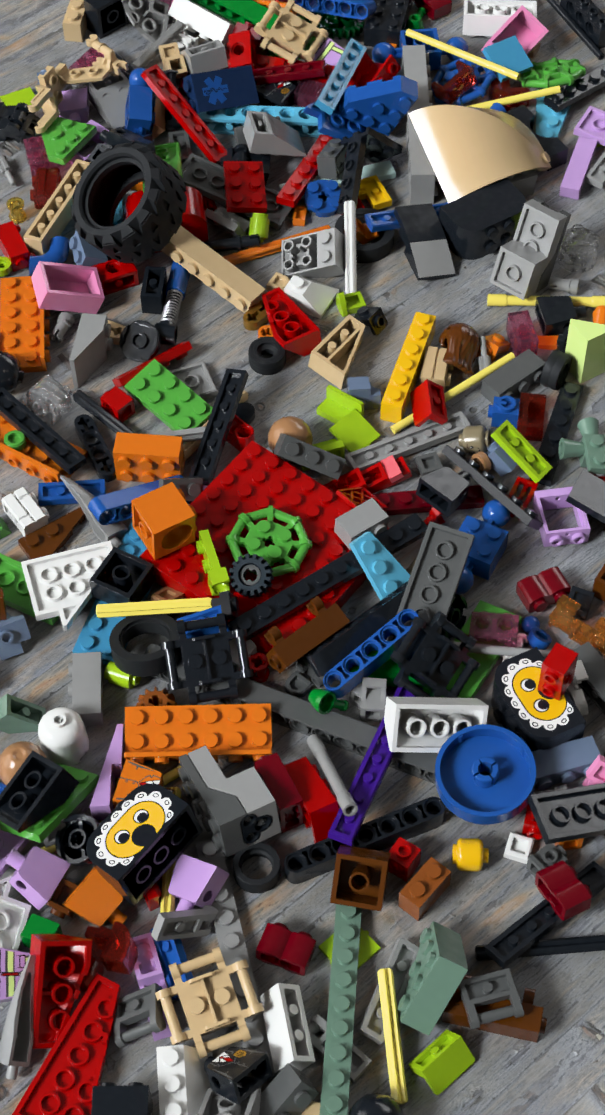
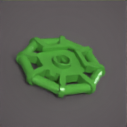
[518,57,586,89]
[225,505,312,577]

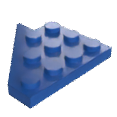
[303,85,367,140]

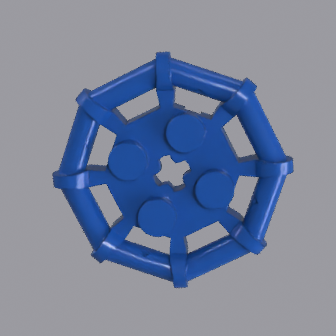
[429,57,496,106]

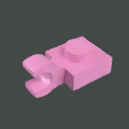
[582,754,605,786]

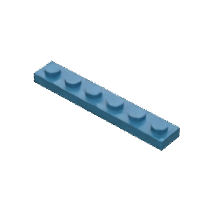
[314,38,367,115]

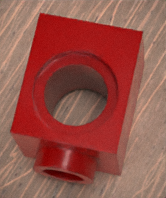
[100,386,135,422]
[389,837,421,882]

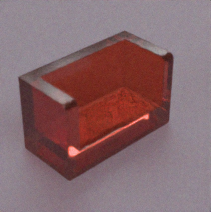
[431,60,477,105]
[517,392,547,442]

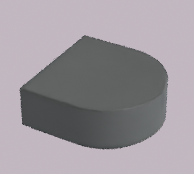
[285,671,314,698]

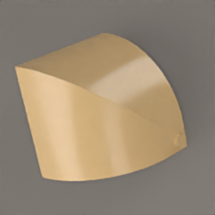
[409,105,551,203]

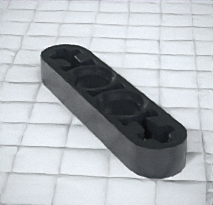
[74,414,116,482]

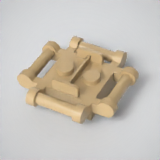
[254,0,329,64]
[155,947,264,1059]

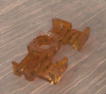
[548,594,605,656]

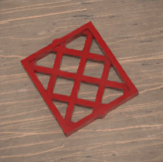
[336,487,388,511]

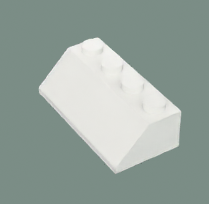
[167,0,235,47]
[462,0,537,38]
[384,696,489,753]
[156,1044,213,1115]

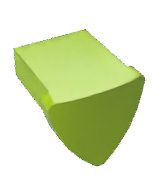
[336,291,366,317]

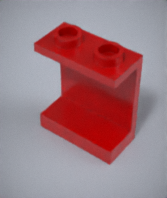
[356,52,401,87]

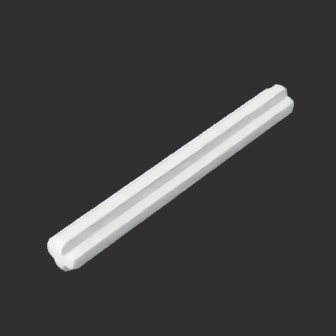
[344,200,357,294]

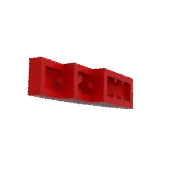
[323,456,412,498]

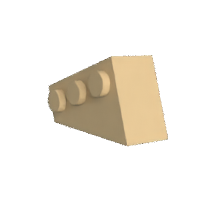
[308,314,366,389]

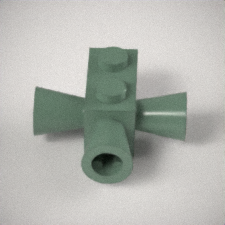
[558,417,605,474]

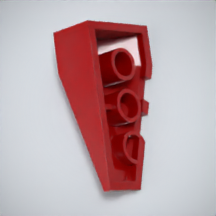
[261,287,321,357]
[30,934,92,1049]

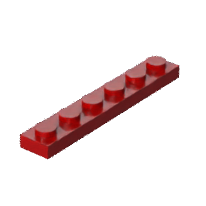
[141,64,227,164]
[276,134,334,208]

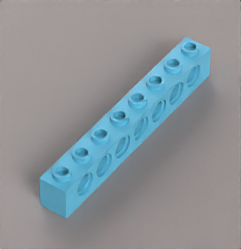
[198,105,324,138]

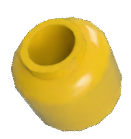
[452,838,489,872]

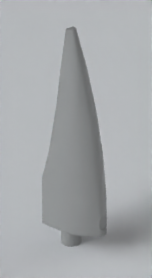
[60,475,129,549]
[0,955,35,1080]

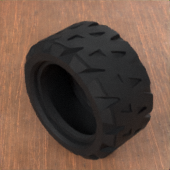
[71,143,187,263]

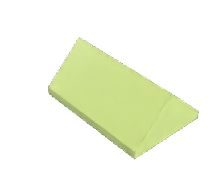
[565,319,605,384]

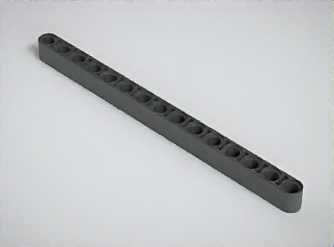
[144,644,438,784]

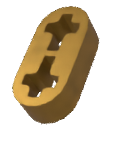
[243,300,268,331]

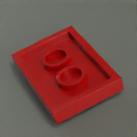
[223,161,267,213]

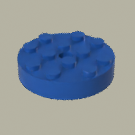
[435,724,536,825]

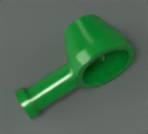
[406,7,426,30]
[308,689,349,714]

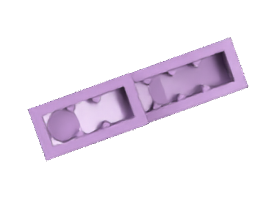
[559,136,598,200]
[90,724,125,821]
[126,932,172,1041]

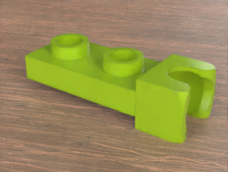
[196,529,230,596]

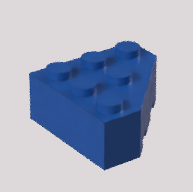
[338,75,418,136]

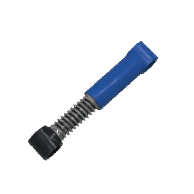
[155,261,190,345]

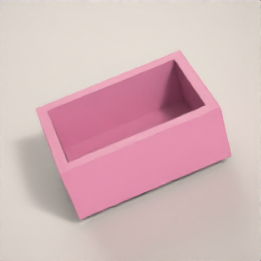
[481,5,549,55]
[31,261,105,314]

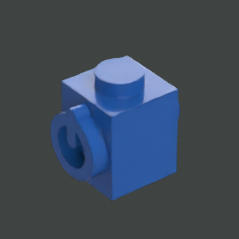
[488,395,520,429]

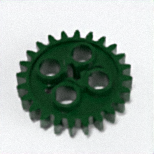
[306,12,365,40]

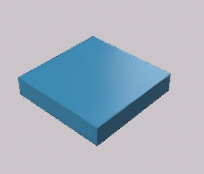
[482,35,533,83]

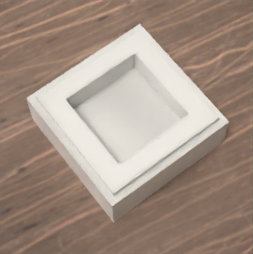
[503,832,535,864]

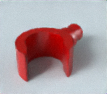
[424,507,445,526]

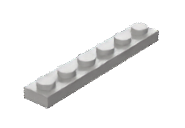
[345,411,471,471]

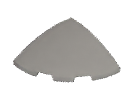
[122,0,169,44]

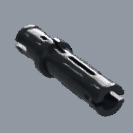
[203,234,260,252]

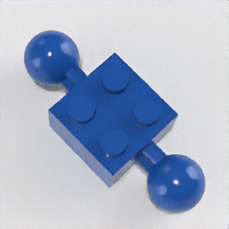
[372,28,468,71]
[125,68,156,136]
[456,499,511,594]

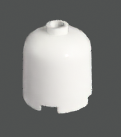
[38,707,89,766]

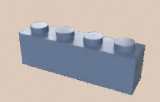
[532,735,601,790]

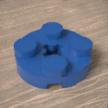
[304,180,341,217]

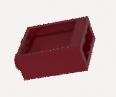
[254,752,304,834]

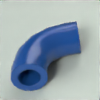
[29,236,70,276]

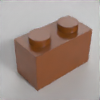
[398,857,451,921]

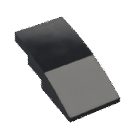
[394,203,455,281]

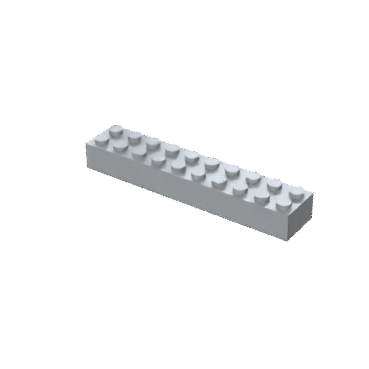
[401,45,438,204]

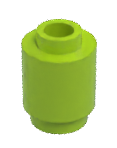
[248,213,270,243]
[104,661,141,689]

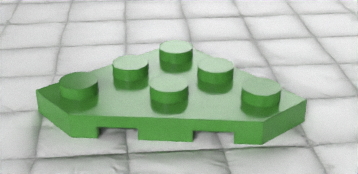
[42,117,98,165]

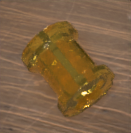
[6,197,27,224]

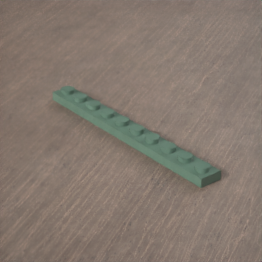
[320,904,362,1115]

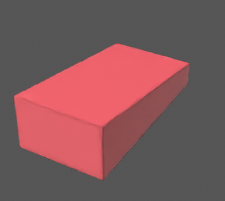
[380,455,404,483]

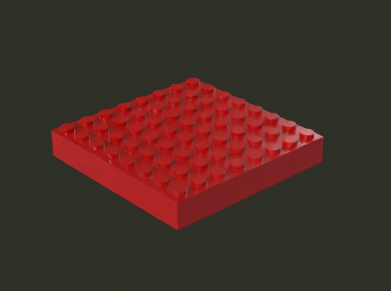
[139,440,389,670]

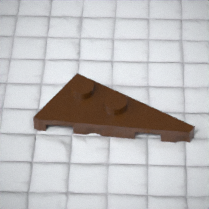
[18,507,86,560]

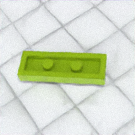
[490,420,553,483]

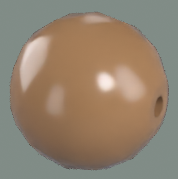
[268,416,313,461]
[0,741,47,786]

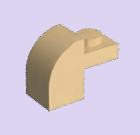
[158,42,188,79]

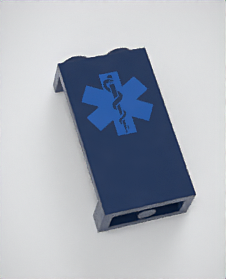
[183,65,260,114]

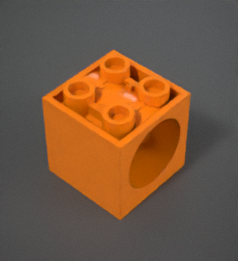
[131,482,197,560]

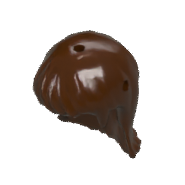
[439,323,480,378]

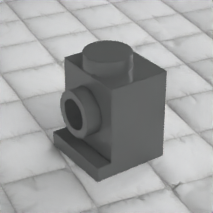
[526,844,568,877]

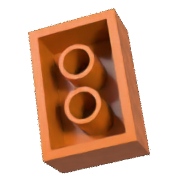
[113,432,185,483]

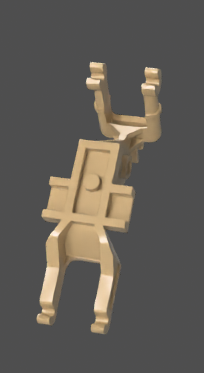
[28,34,129,134]

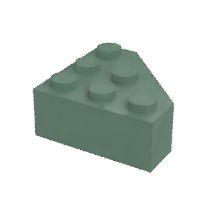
[397,921,468,1036]

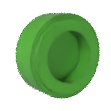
[4,430,26,451]

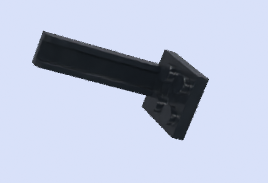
[337,127,403,215]

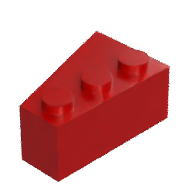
[284,756,340,843]

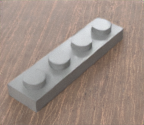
[357,937,419,1045]

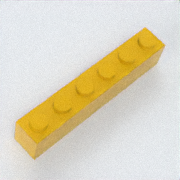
[380,312,436,423]

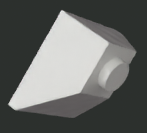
[284,275,339,319]

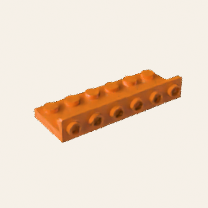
[0,276,51,373]
[0,415,88,483]
[124,703,272,765]

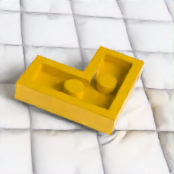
[340,175,392,210]

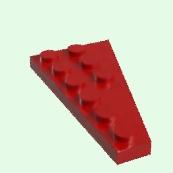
[12,974,121,1115]

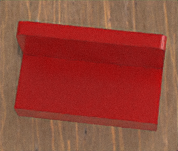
[410,379,448,427]

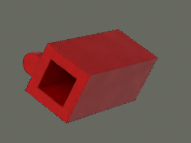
[0,221,36,272]

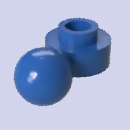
[522,616,552,650]

